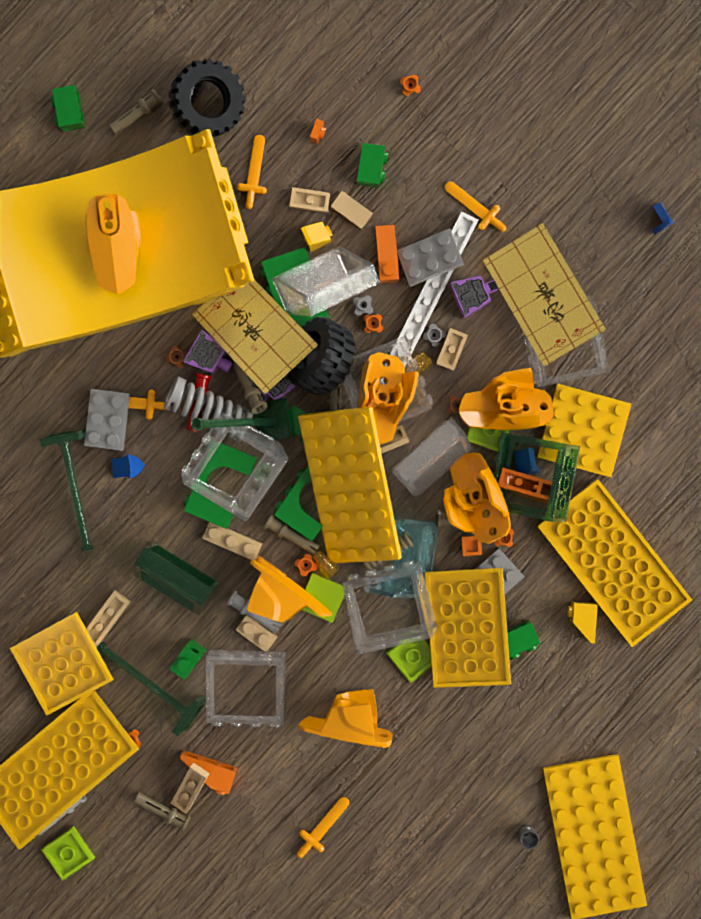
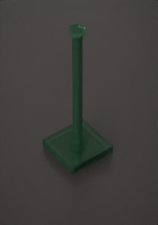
[192,398,294,444]
[39,428,93,552]
[97,641,208,736]

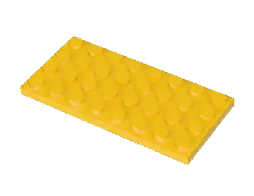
[298,407,402,563]
[537,479,692,647]
[0,690,139,850]
[542,754,647,919]

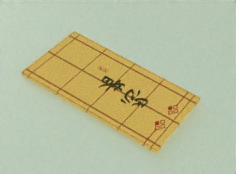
[483,223,606,366]
[192,281,318,394]

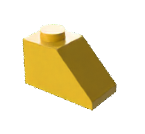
[301,222,333,252]
[567,601,598,643]

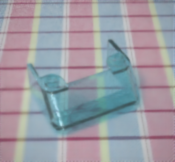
[369,516,438,598]

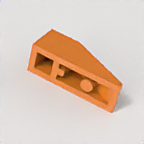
[375,225,399,284]
[498,468,559,506]
[180,750,238,795]

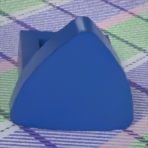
[652,202,674,235]
[514,448,540,474]
[111,455,145,478]

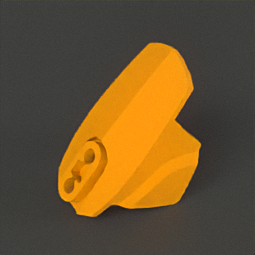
[85,194,142,294]
[357,352,419,445]
[459,368,554,430]
[443,452,511,544]
[247,556,332,622]
[298,689,393,748]

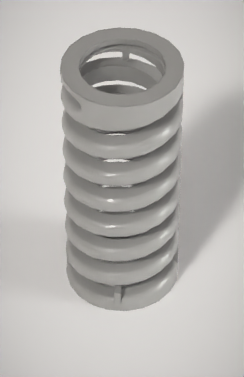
[163,376,253,442]

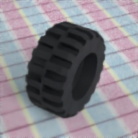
[168,59,246,138]
[287,317,356,395]

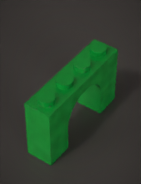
[260,247,329,327]
[183,440,258,529]
[274,461,323,541]

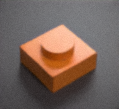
[310,119,326,144]
[461,536,482,556]

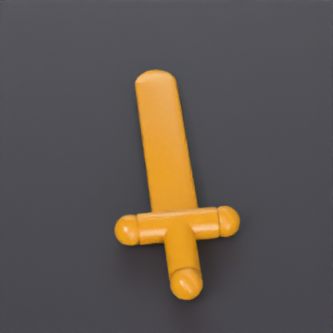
[237,135,267,209]
[444,181,506,232]
[129,390,171,420]
[297,797,349,858]

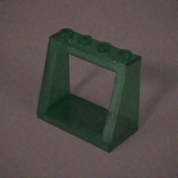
[493,432,580,522]
[134,543,220,615]

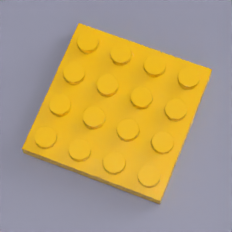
[537,384,631,477]
[10,612,113,716]

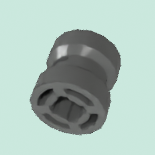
[518,825,539,850]

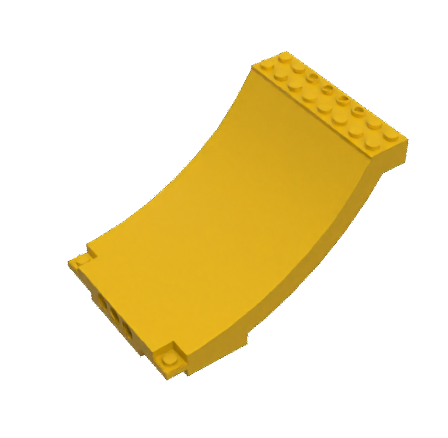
[0,129,255,358]

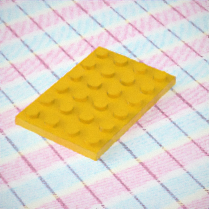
[425,567,511,688]

